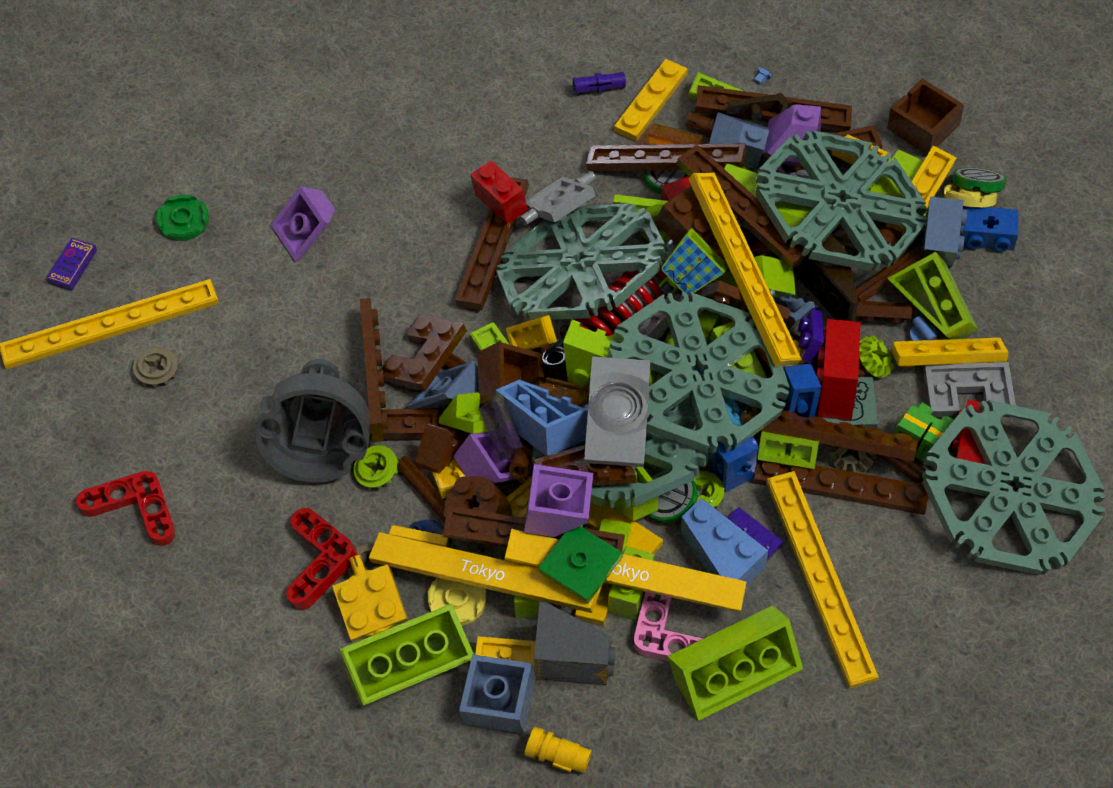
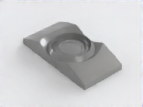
[584,356,650,467]

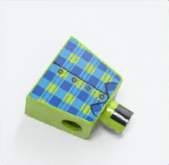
[659,228,728,296]

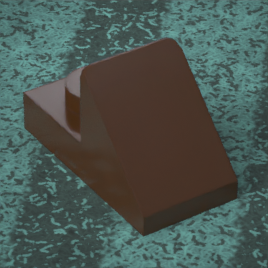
[415,424,471,474]

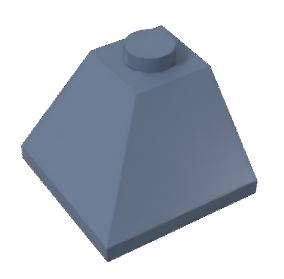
[709,112,769,169]
[408,361,479,410]

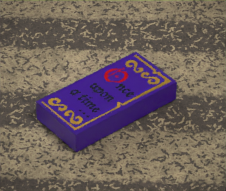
[46,238,97,291]

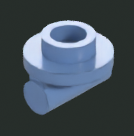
[910,316,938,341]

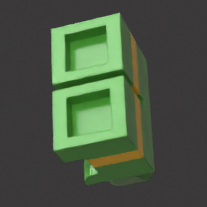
[894,403,954,461]

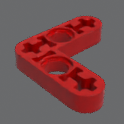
[76,471,175,546]
[286,508,358,610]

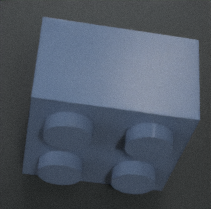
[921,197,967,267]
[459,654,536,734]

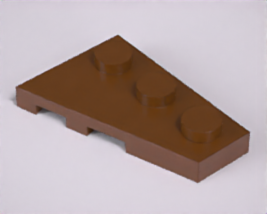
[534,445,637,485]

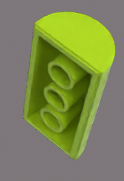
[340,603,474,706]

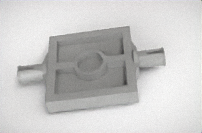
[519,171,596,226]

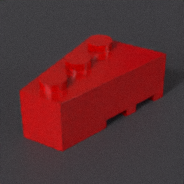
[817,319,861,421]

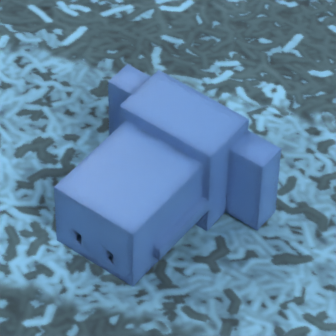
[754,67,772,85]

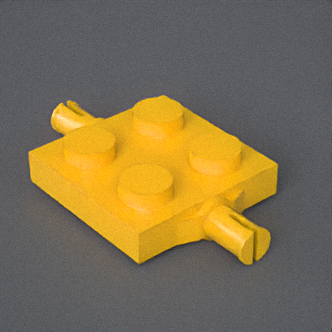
[332,555,409,642]

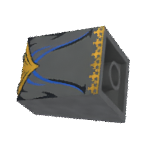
[534,601,616,685]

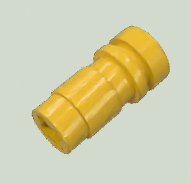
[524,726,592,773]

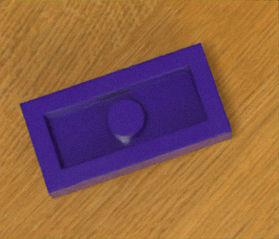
[797,308,824,364]
[727,507,783,561]

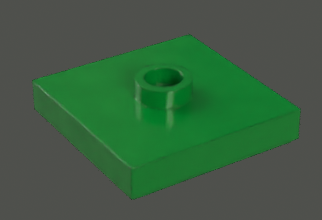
[538,526,623,603]

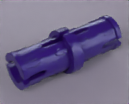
[572,72,626,94]

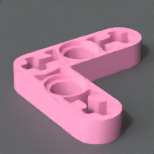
[634,592,703,661]

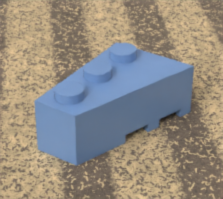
[496,380,588,456]
[681,498,768,586]

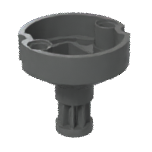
[255,359,371,483]

